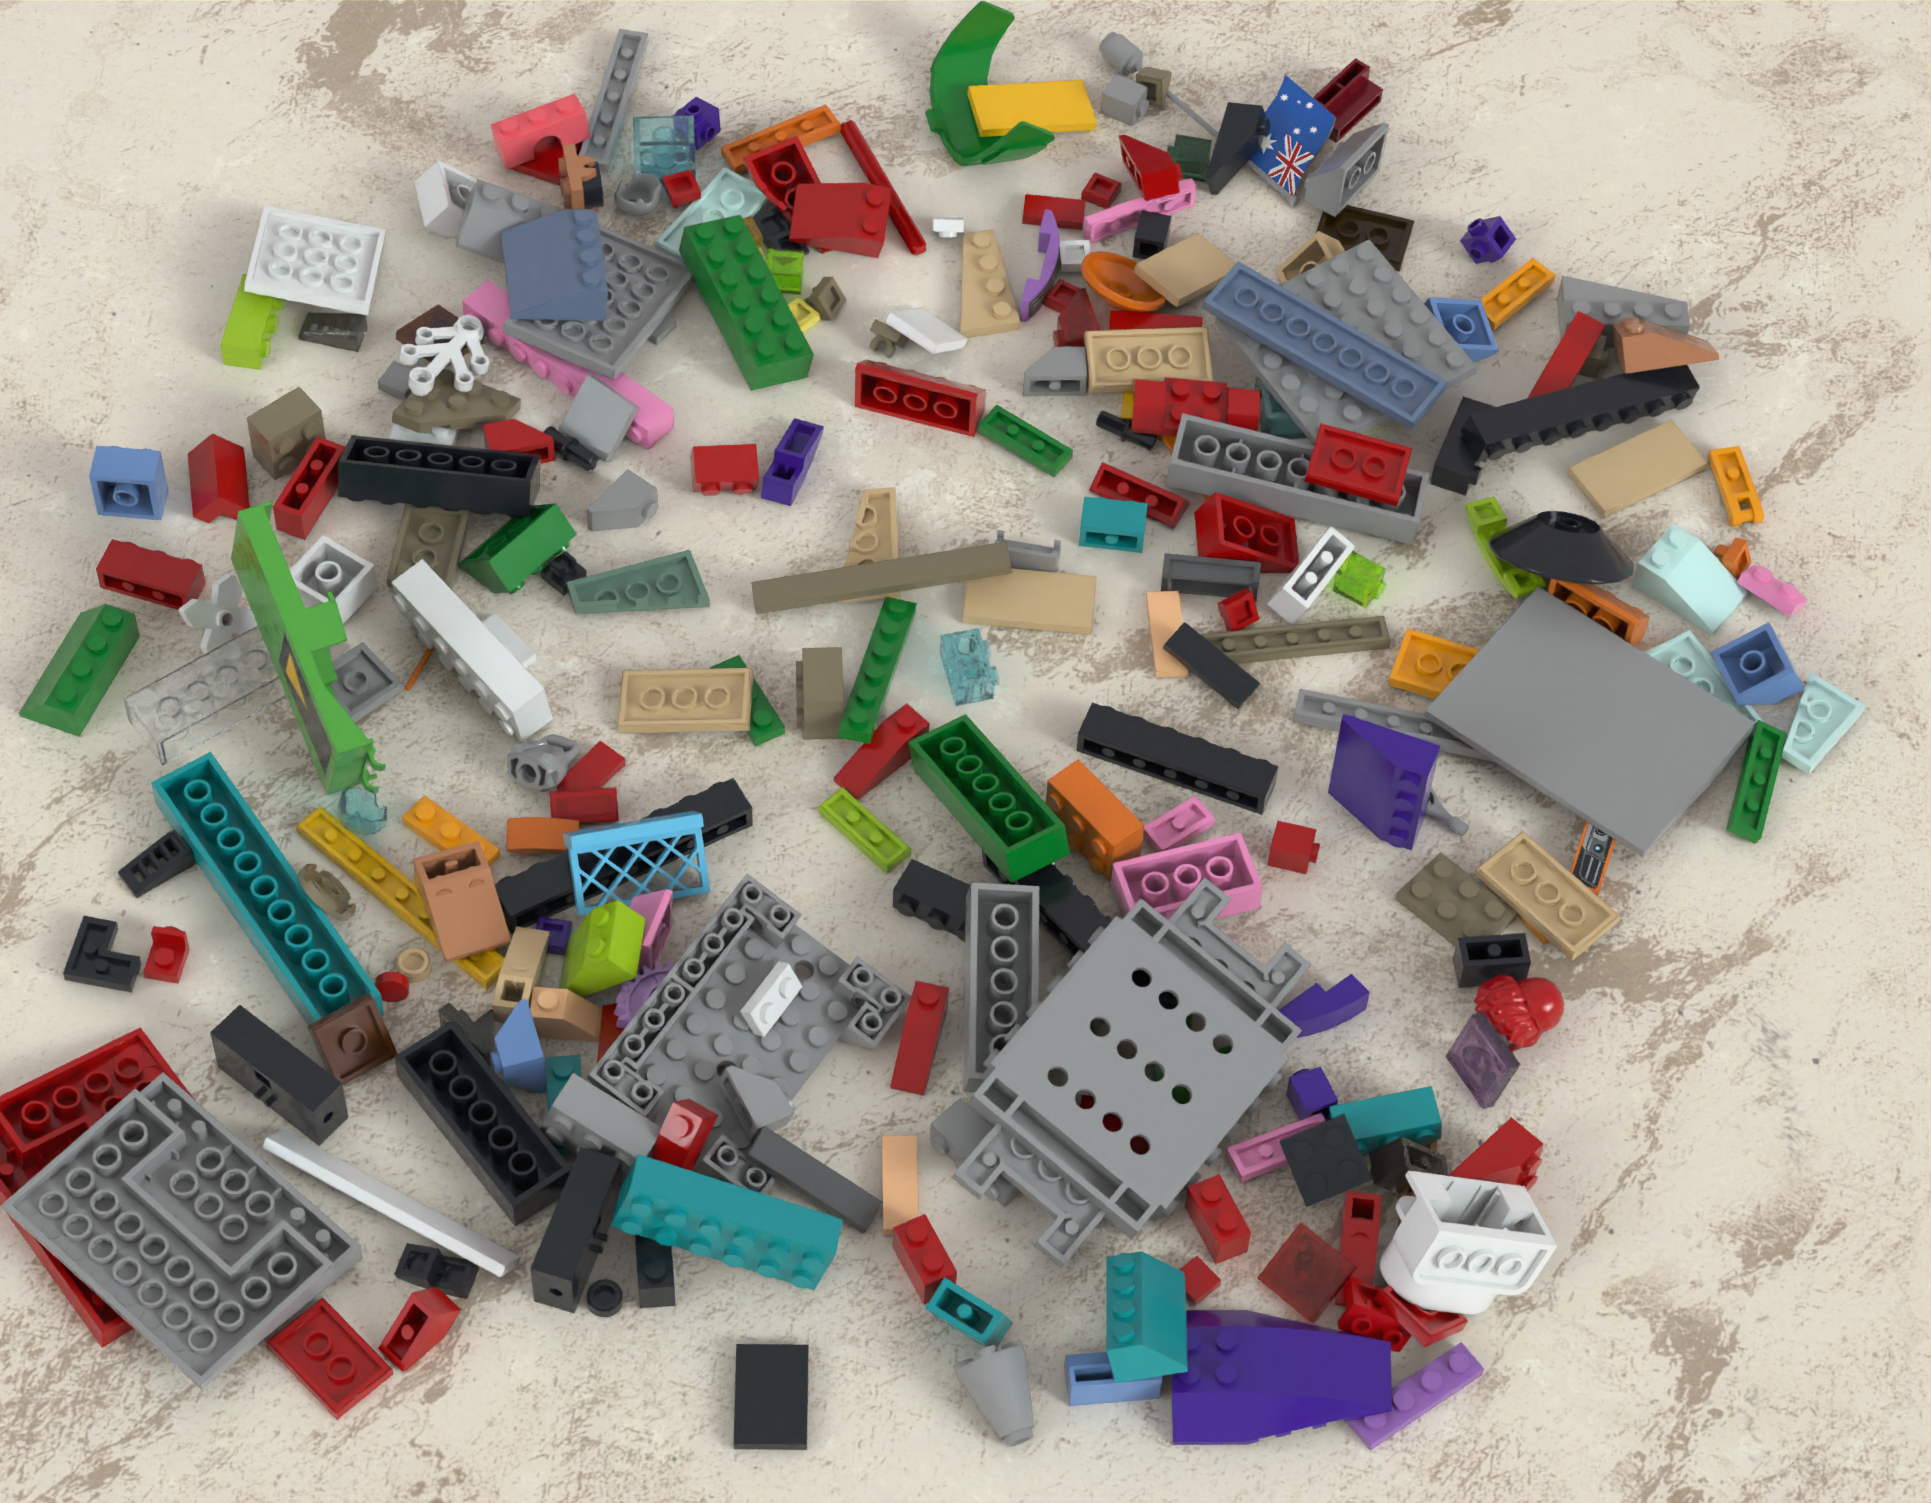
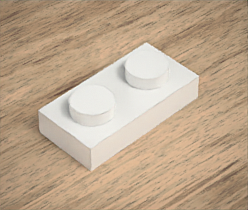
[740,961,802,1037]

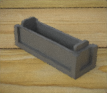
[1161,553,1261,602]

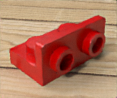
[1337,1276,1412,1352]

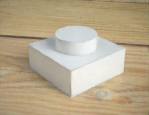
[933,217,964,237]
[1059,240,1091,272]

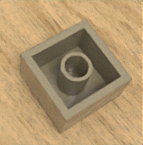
[247,387,326,480]
[796,647,844,740]

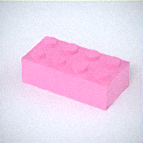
[1110,832,1263,920]

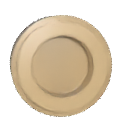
[396,947,432,983]

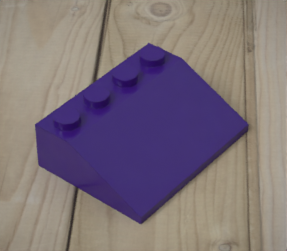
[1328,714,1440,850]

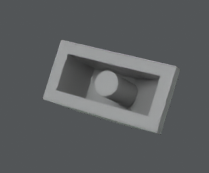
[1023,346,1087,396]
[587,469,659,531]
[718,1065,794,1141]

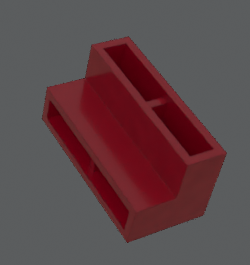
[1313,58,1383,143]

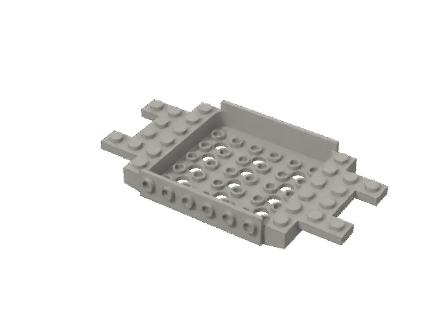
[952,877,1311,1269]

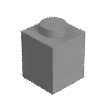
[1100,74,1149,126]

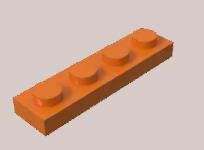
[721,104,841,174]

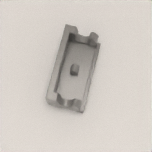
[994,530,1061,572]

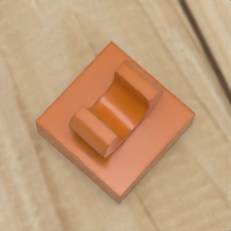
[1713,537,1751,580]

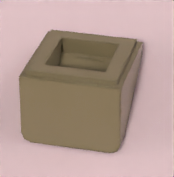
[1136,67,1172,107]

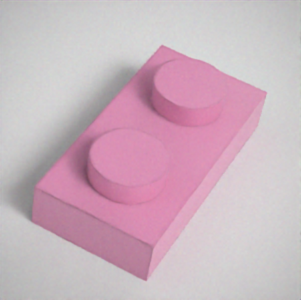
[1736,565,1807,617]
[1143,795,1216,852]

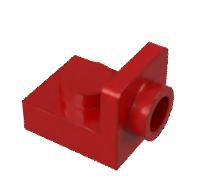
[143,926,190,984]

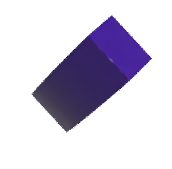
[761,418,824,506]
[1278,974,1370,1038]

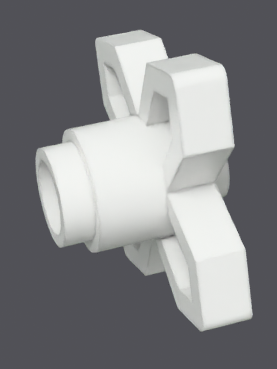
[179,573,260,663]

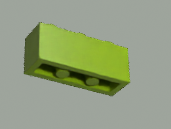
[220,274,286,370]

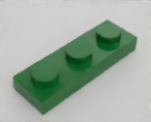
[978,405,1073,477]
[710,655,785,746]

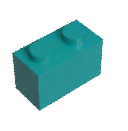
[1079,497,1148,553]
[926,1277,1013,1348]

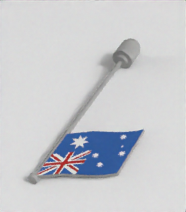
[1099,32,1336,208]

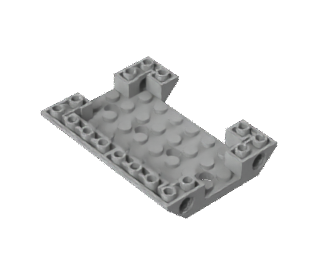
[587,874,911,1194]

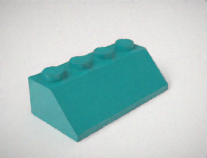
[1106,1251,1188,1383]

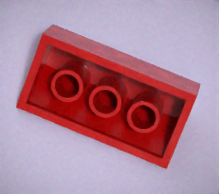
[855,359,986,437]

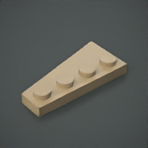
[837,487,901,603]

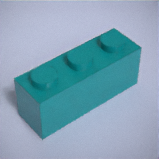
[1329,1086,1442,1156]

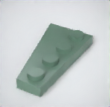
[566,550,710,615]

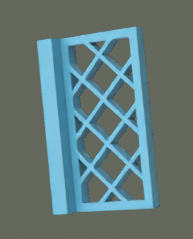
[563,811,710,916]

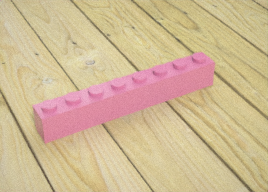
[462,280,674,450]

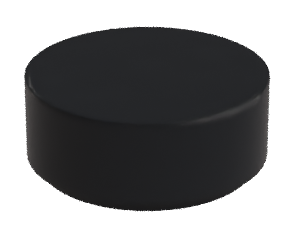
[587,1279,623,1317]

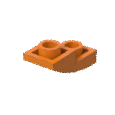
[506,817,579,857]

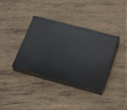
[734,1344,809,1450]

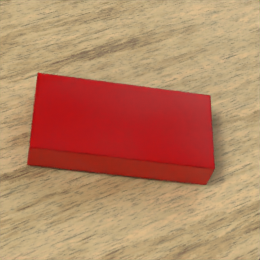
[1022,194,1086,230]
[556,741,626,791]
[549,787,619,824]

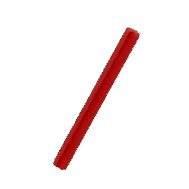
[840,120,926,256]

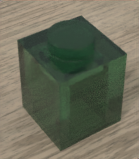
[1167,134,1212,182]

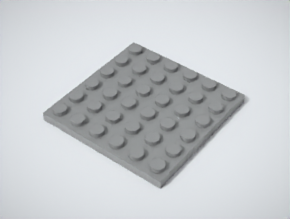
[1215,240,1477,445]

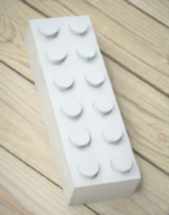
[391,559,553,742]

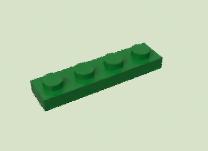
[1726,720,1787,844]

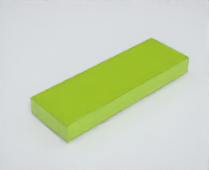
[818,787,911,874]

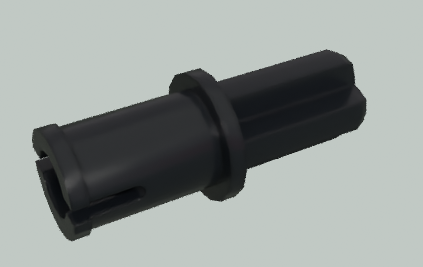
[1096,411,1158,451]
[544,426,599,471]

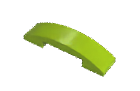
[1465,496,1547,598]

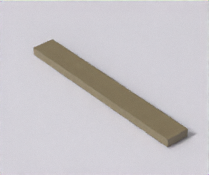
[751,541,1012,614]

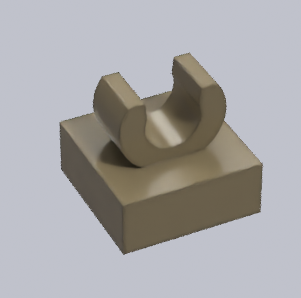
[804,277,847,320]
[870,319,909,358]

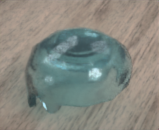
[336,787,387,836]

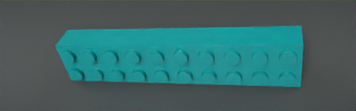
[151,752,384,1025]

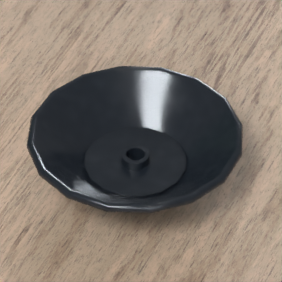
[1489,511,1634,585]

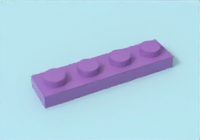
[1348,1342,1484,1451]

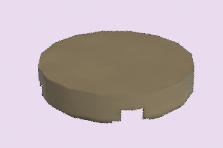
[297,864,356,921]

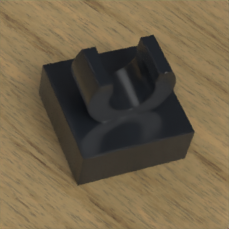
[541,551,587,596]

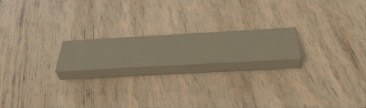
[1200,616,1391,664]

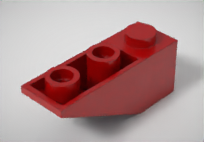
[1335,1191,1382,1306]

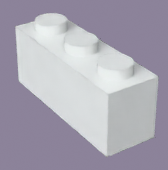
[1267,526,1356,625]

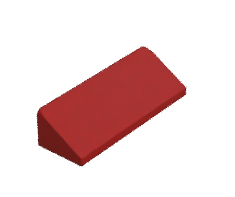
[1089,462,1190,529]

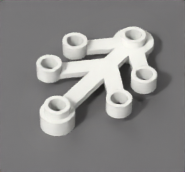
[399,315,490,396]

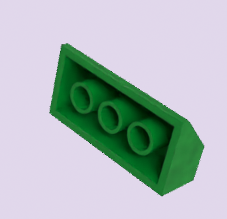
[19,604,140,737]

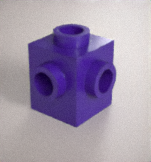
[673,97,721,150]
[1460,216,1516,264]

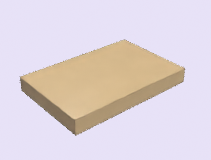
[1134,233,1236,307]

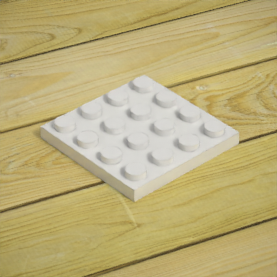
[244,206,386,315]

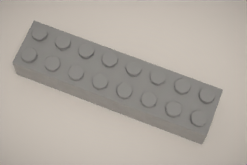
[1165,413,1430,545]

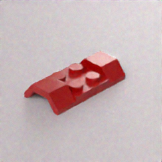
[1131,377,1260,436]

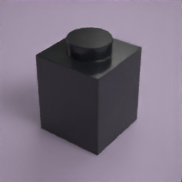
[1133,210,1172,259]

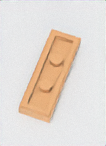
[1146,591,1188,678]
[881,1135,918,1235]

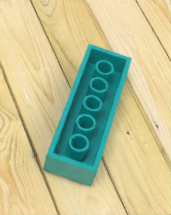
[611,1154,843,1290]

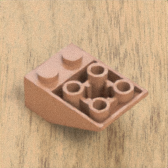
[413,841,511,962]

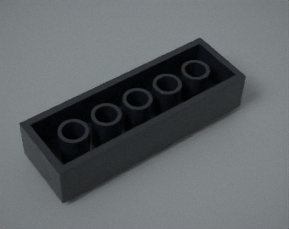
[338,435,541,518]
[394,1020,572,1227]

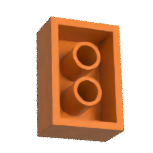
[1046,759,1144,883]

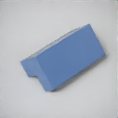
[1064,1352,1162,1406]

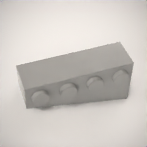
[1557,275,1690,348]

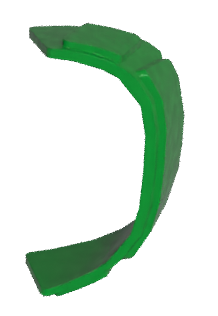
[925,1,1055,166]

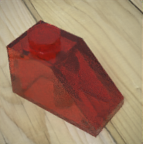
[1053,288,1100,347]

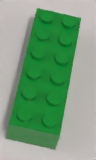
[679,215,814,391]
[908,714,1070,883]

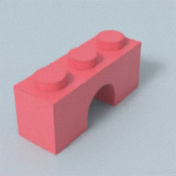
[491,93,590,169]

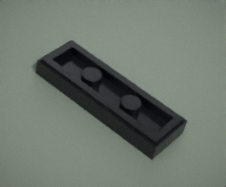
[1163,622,1260,709]

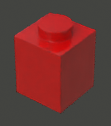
[1267,820,1320,874]

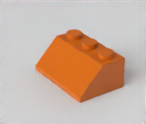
[1548,579,1650,647]

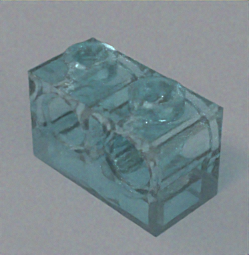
[940,628,999,706]

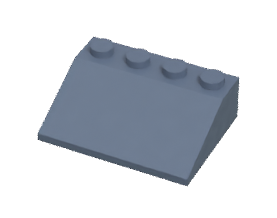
[501,209,608,321]

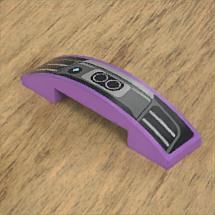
[1020,209,1060,322]

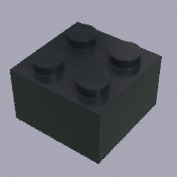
[1279,1113,1372,1207]

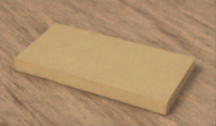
[1084,327,1214,393]
[1568,419,1708,518]
[962,568,1097,635]
[617,668,754,733]
[1475,831,1620,961]

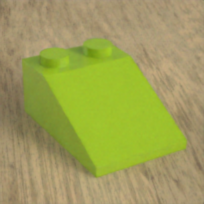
[559,900,646,997]

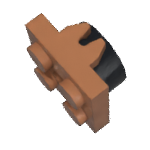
[558,144,604,212]

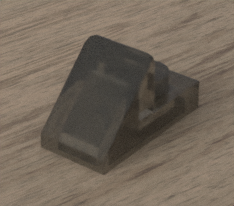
[438,1002,495,1067]

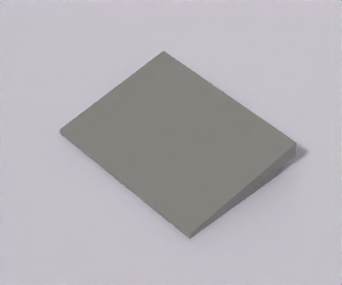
[1423,586,1755,857]
[2,1072,363,1390]

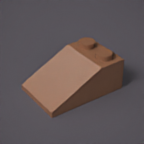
[1612,317,1719,374]

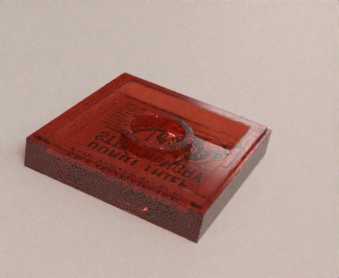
[1257,1222,1358,1323]

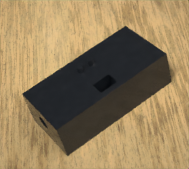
[210,1005,348,1146]
[530,1147,623,1314]

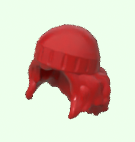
[1474,975,1564,1054]

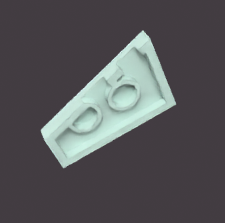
[1782,672,1865,775]

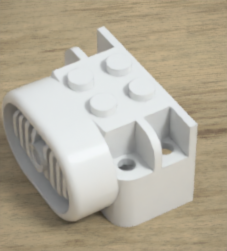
[1380,1171,1557,1315]

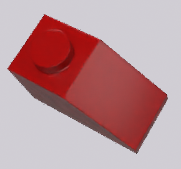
[483,419,555,464]
[378,1287,462,1372]

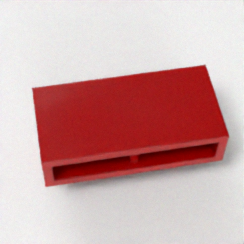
[188,433,250,524]

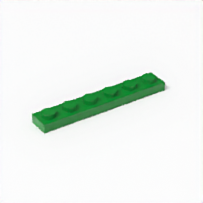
[838,597,917,744]

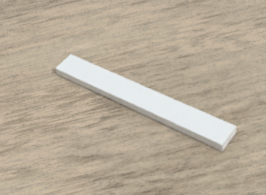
[262,1129,521,1277]

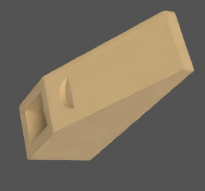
[492,926,550,1023]

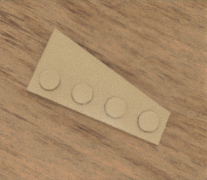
[960,229,1020,338]

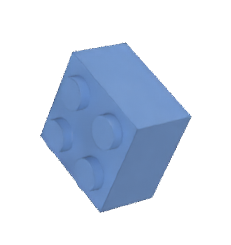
[89,446,168,520]

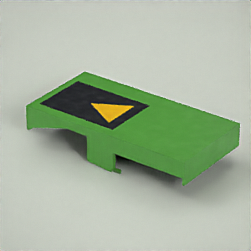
[231,501,386,795]

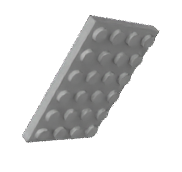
[503,225,694,380]

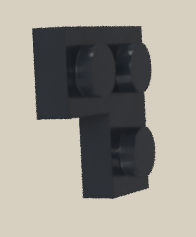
[63,916,142,993]

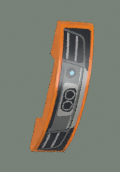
[1570,821,1616,896]

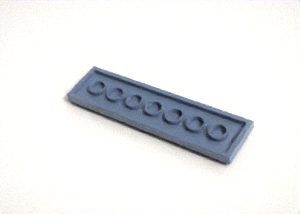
[1202,261,1448,430]

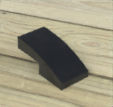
[751,207,810,265]
[394,1243,479,1299]

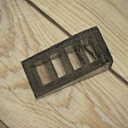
[298,312,368,352]

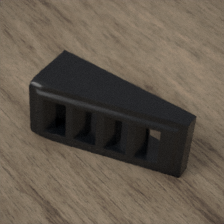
[118,829,195,898]

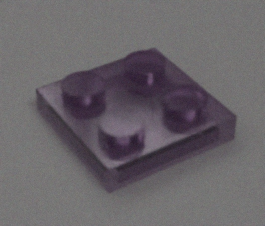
[1445,1011,1521,1109]

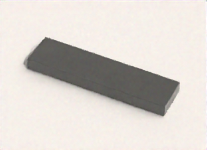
[745,1126,882,1233]

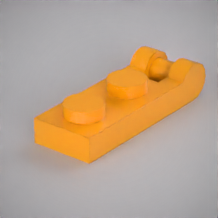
[1707,446,1764,527]

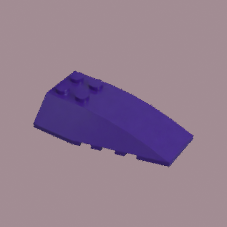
[1172,1310,1392,1445]

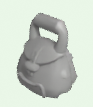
[506,734,579,792]

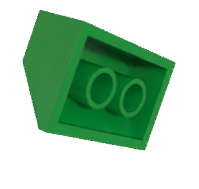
[459,503,577,594]

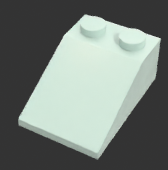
[1632,523,1748,635]

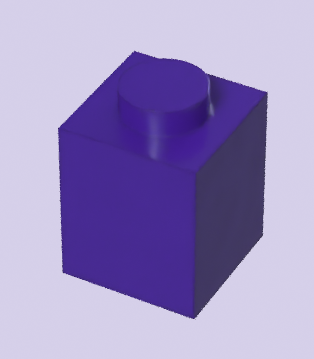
[1286,1066,1338,1121]

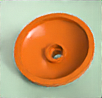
[1081,251,1167,312]

